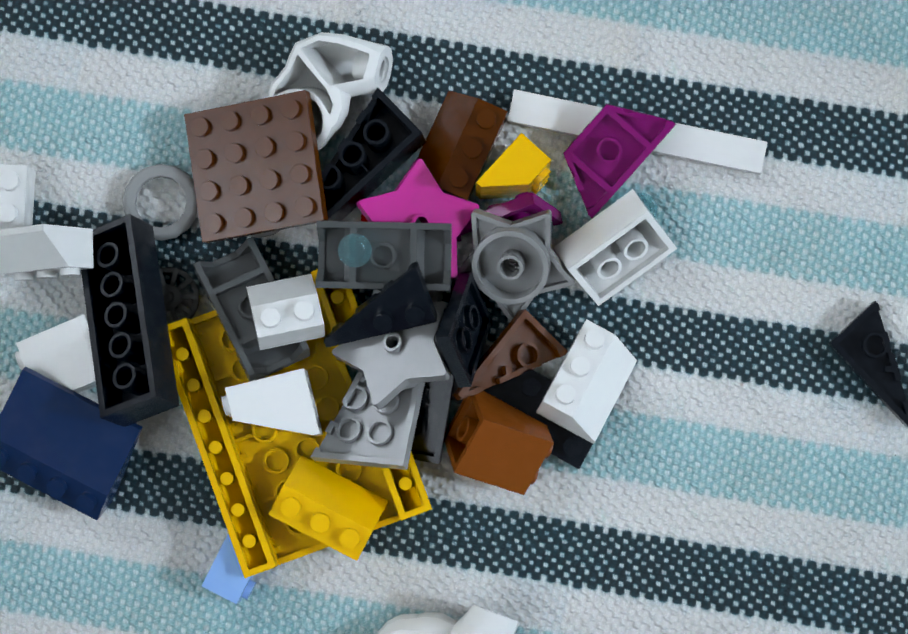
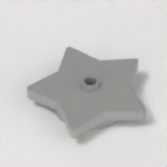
[452,208,575,322]
[332,289,450,410]

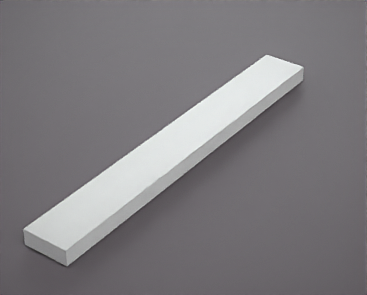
[507,89,767,175]

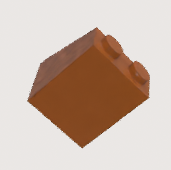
[445,390,554,495]

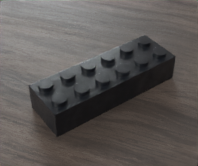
[81,214,180,427]

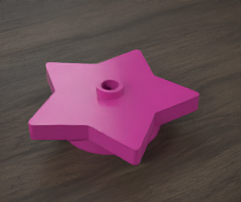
[356,159,479,279]

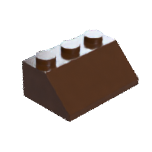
[417,91,508,201]

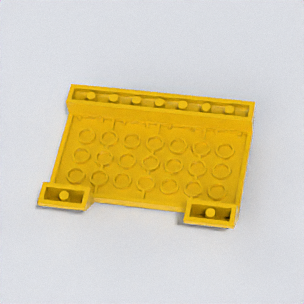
[168,269,432,578]

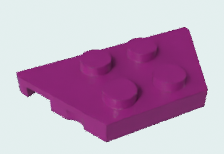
[563,103,676,218]

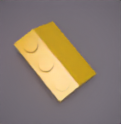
[476,133,551,199]
[268,455,388,561]

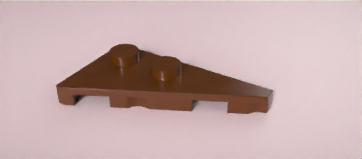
[452,309,568,400]

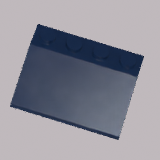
[0,366,143,520]

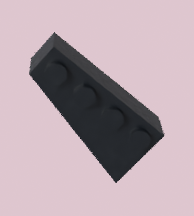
[321,87,426,221]

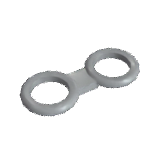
[123,164,280,241]

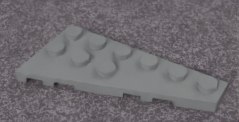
[310,290,444,470]

